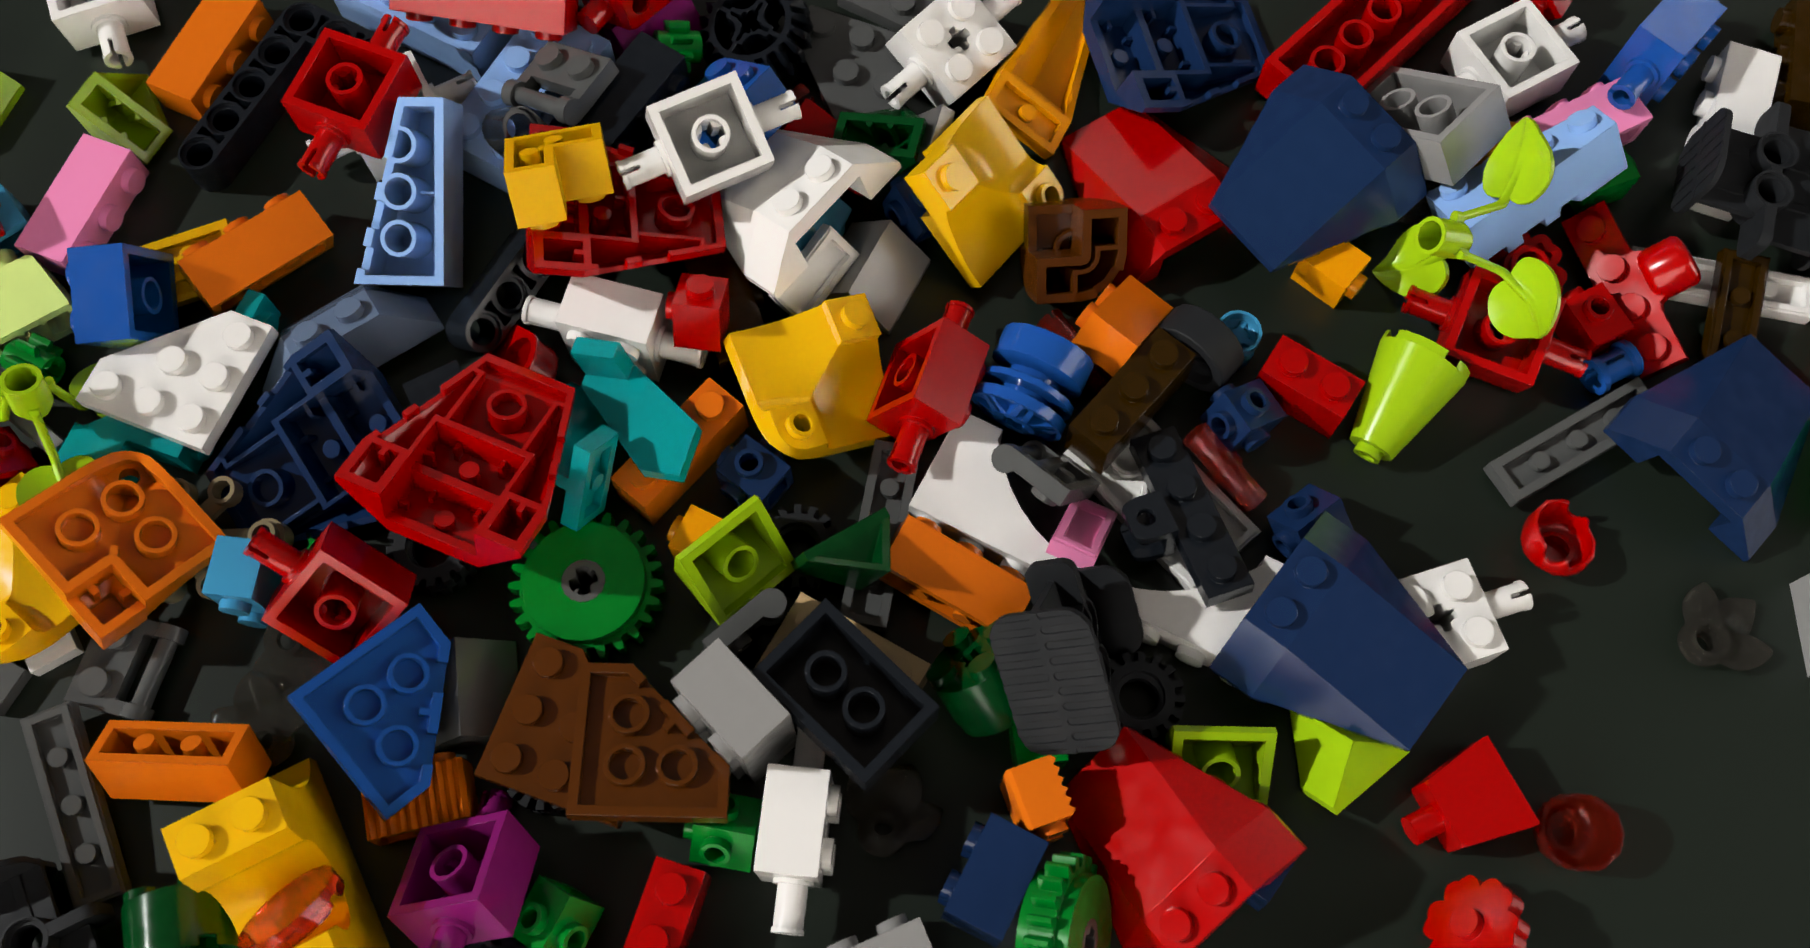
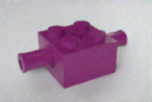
[387,788,540,948]

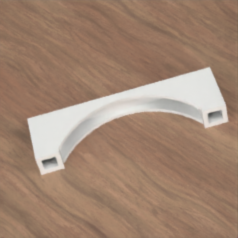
[909,414,1284,687]

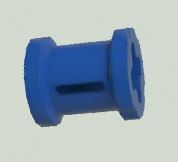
[1579,339,1644,396]

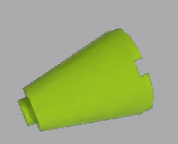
[1349,329,1470,464]

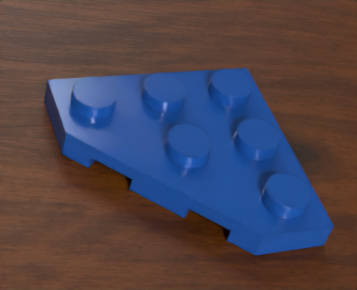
[287,603,451,822]

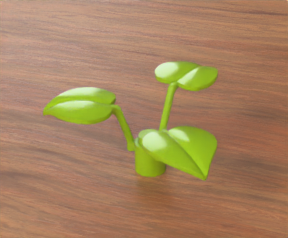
[1372,117,1561,339]
[0,362,106,506]

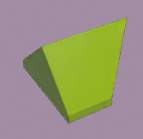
[66,71,174,165]
[1289,710,1410,815]

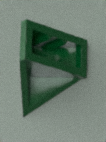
[833,106,927,178]
[791,507,891,590]

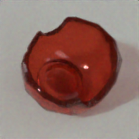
[1533,793,1625,871]

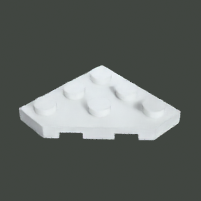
[75,310,279,456]

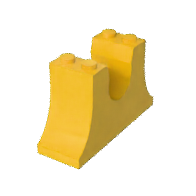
[161,758,391,948]

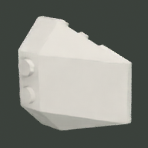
[720,129,902,299]

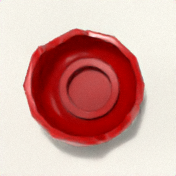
[1520,499,1597,577]

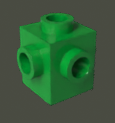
[683,793,763,873]
[513,875,605,948]

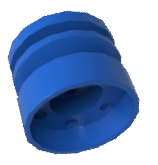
[971,322,1094,442]

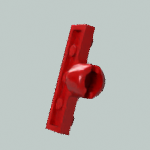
[1561,200,1701,381]

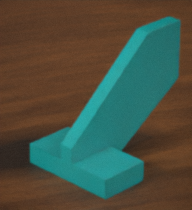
[570,337,702,483]
[555,382,619,532]

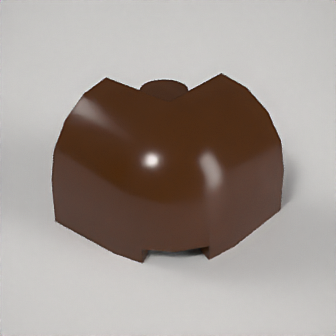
[1020,198,1128,304]

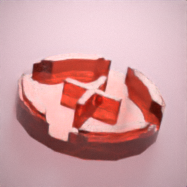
[238,865,345,948]

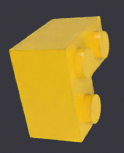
[503,122,614,230]

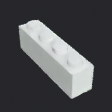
[1684,41,1783,222]

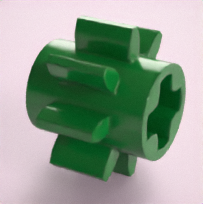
[652,20,703,74]
[0,332,66,384]

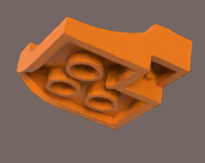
[0,451,226,650]

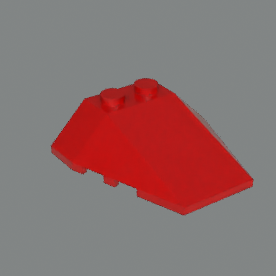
[1060,106,1233,287]
[526,123,726,277]
[334,353,576,567]
[1065,726,1308,948]

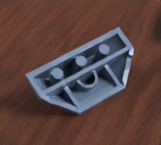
[262,285,445,393]

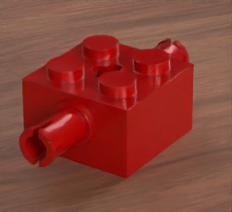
[281,14,423,180]
[1400,266,1592,393]
[866,300,990,475]
[243,521,417,663]

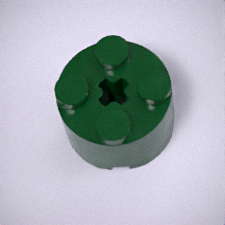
[926,621,1013,737]
[121,879,242,948]

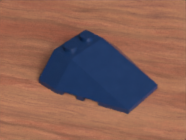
[1082,0,1270,113]
[1208,64,1428,273]
[205,329,404,543]
[1603,334,1810,562]
[1209,511,1467,751]

